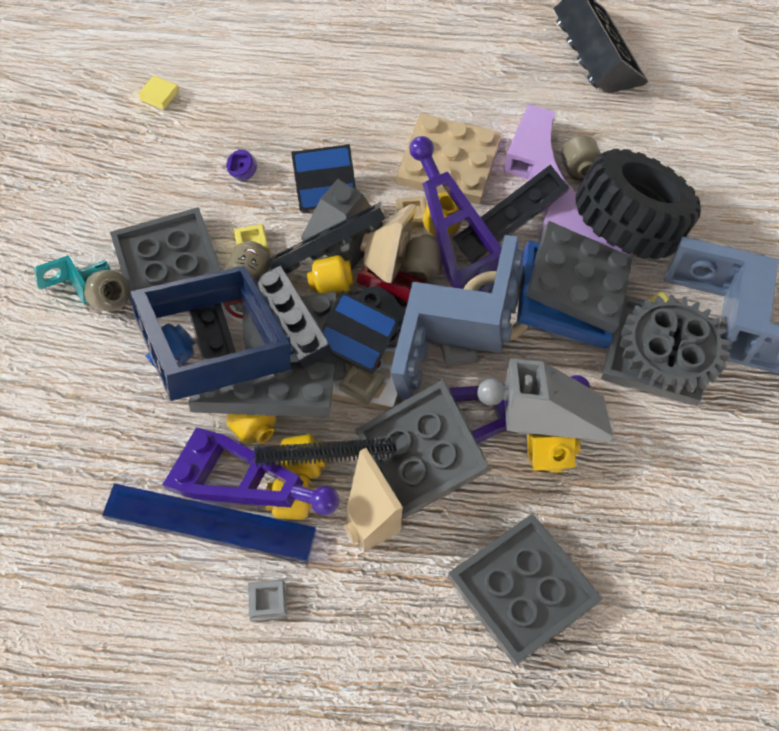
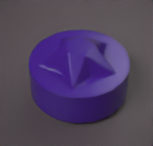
[226,150,257,181]

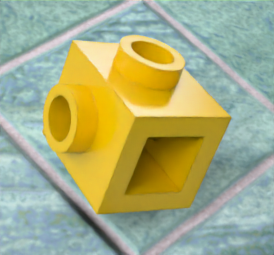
[527,433,581,473]

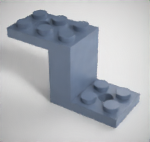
[390,235,524,399]
[664,236,779,374]

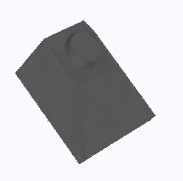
[301,179,371,270]

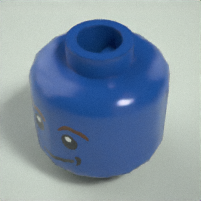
[145,323,196,368]

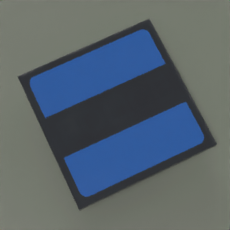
[291,144,356,211]
[321,291,400,375]

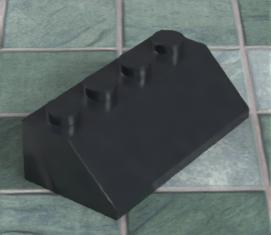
[553,0,648,93]

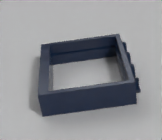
[130,266,294,401]

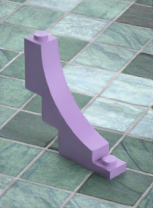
[504,104,631,256]

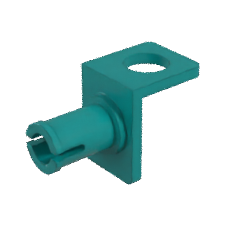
[34,255,111,305]

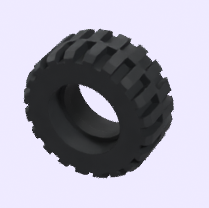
[575,148,701,259]

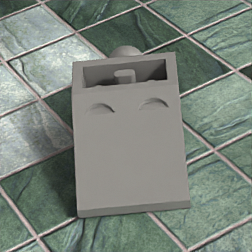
[477,358,613,442]

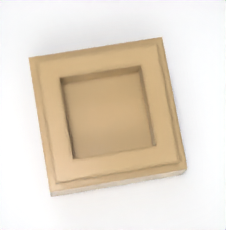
[396,197,426,228]

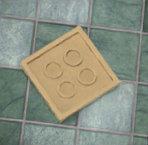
[396,113,502,204]

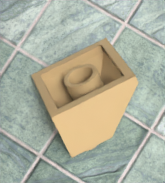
[361,204,417,283]
[344,448,403,552]

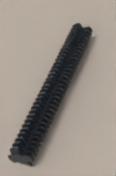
[253,437,396,468]

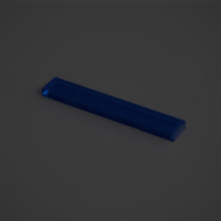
[102,483,317,565]

